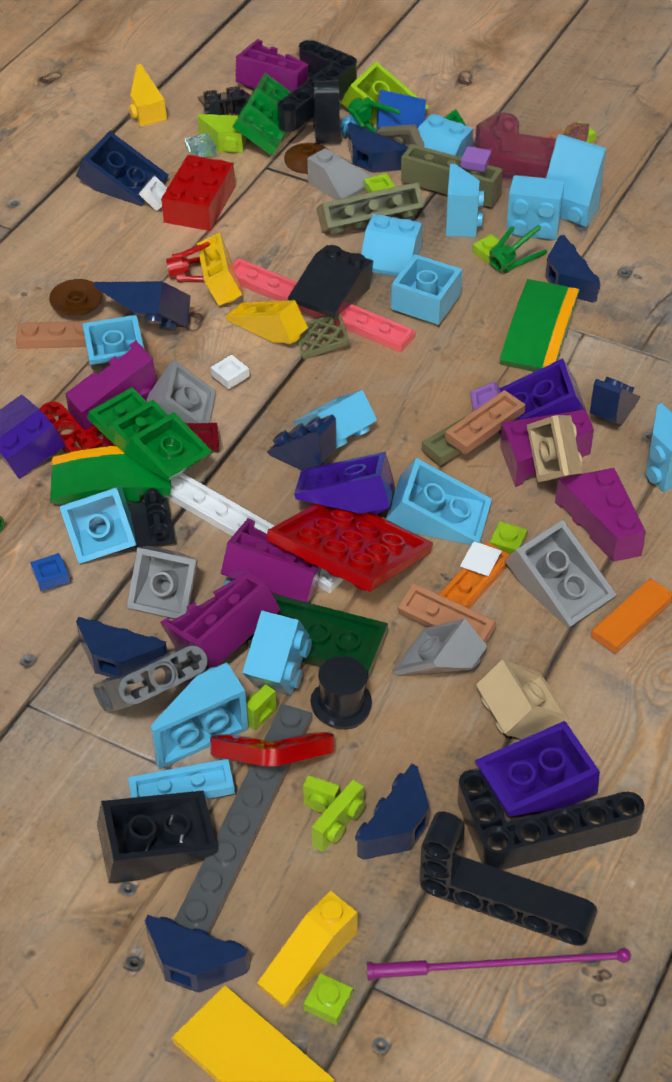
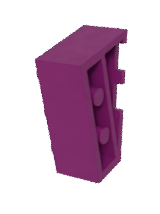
[236,39,308,92]
[65,340,156,430]
[500,410,594,487]
[555,468,646,562]
[220,518,322,603]
[160,572,280,669]

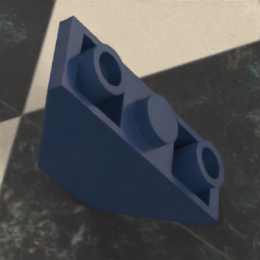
[348,122,409,173]
[545,235,600,303]
[590,376,640,425]
[267,414,336,470]
[76,617,167,677]
[355,764,430,860]
[145,915,250,993]

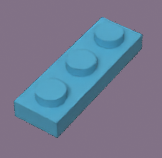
[128,759,235,799]

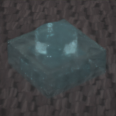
[185,133,216,158]

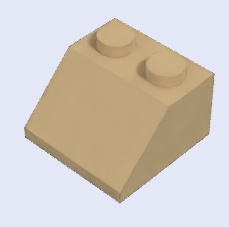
[527,415,582,482]
[476,659,570,739]

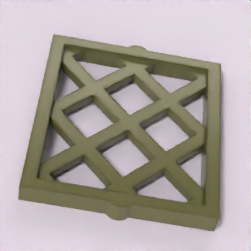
[297,313,350,359]

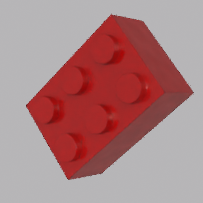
[161,155,235,231]

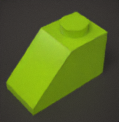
[198,114,246,153]

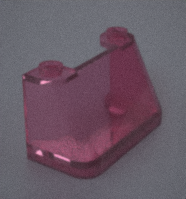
[475,112,589,179]

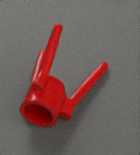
[166,242,210,283]

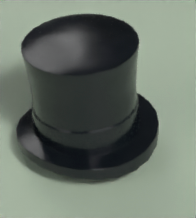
[310,656,372,730]

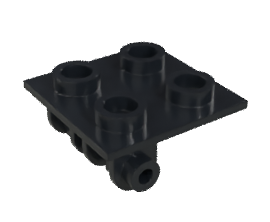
[198,86,250,115]
[116,488,176,553]

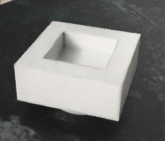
[139,176,167,211]
[210,355,250,389]

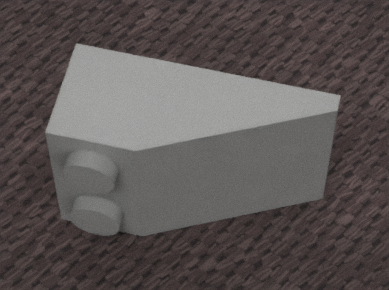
[505,520,616,628]

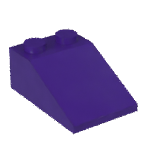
[498,358,587,435]
[0,394,66,479]
[294,452,395,514]
[475,721,600,816]

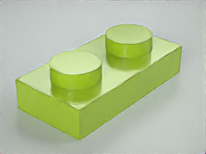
[311,779,366,852]

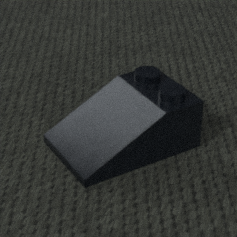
[288,245,374,318]
[97,790,218,884]

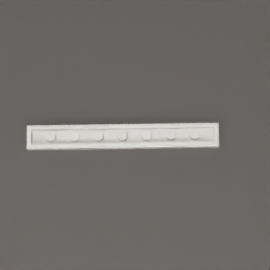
[162,473,344,593]

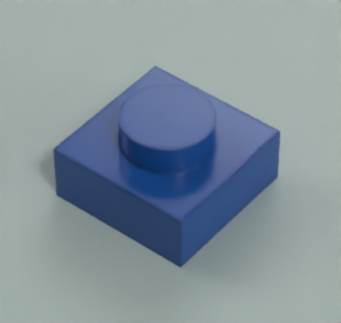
[30,553,70,591]

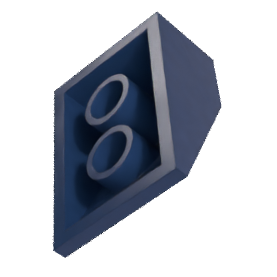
[76,131,169,207]
[94,281,191,331]

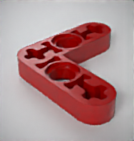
[40,401,103,454]
[210,732,335,766]

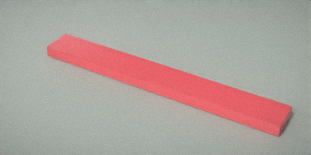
[232,258,415,352]

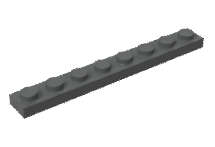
[174,704,313,934]

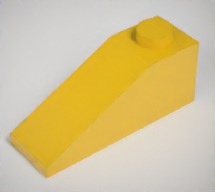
[128,64,167,127]
[197,232,242,306]
[225,300,308,344]
[257,891,358,1008]

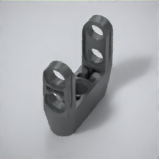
[93,642,207,711]

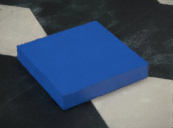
[376,90,426,131]

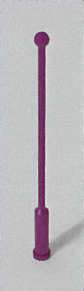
[366,948,631,981]

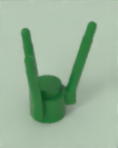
[347,97,400,133]
[489,225,547,273]

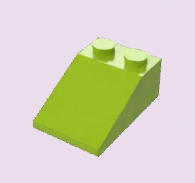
[341,61,429,124]

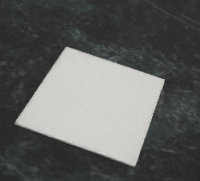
[460,541,502,576]

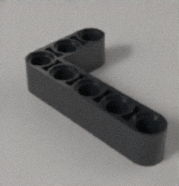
[277,40,357,132]
[308,73,340,144]
[457,769,645,870]
[420,811,598,946]

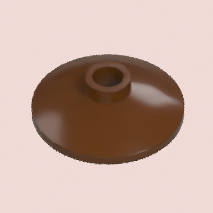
[284,143,329,174]
[49,279,103,316]

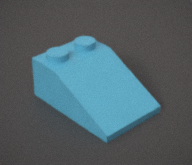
[546,134,606,227]
[386,458,492,545]
[150,663,249,770]

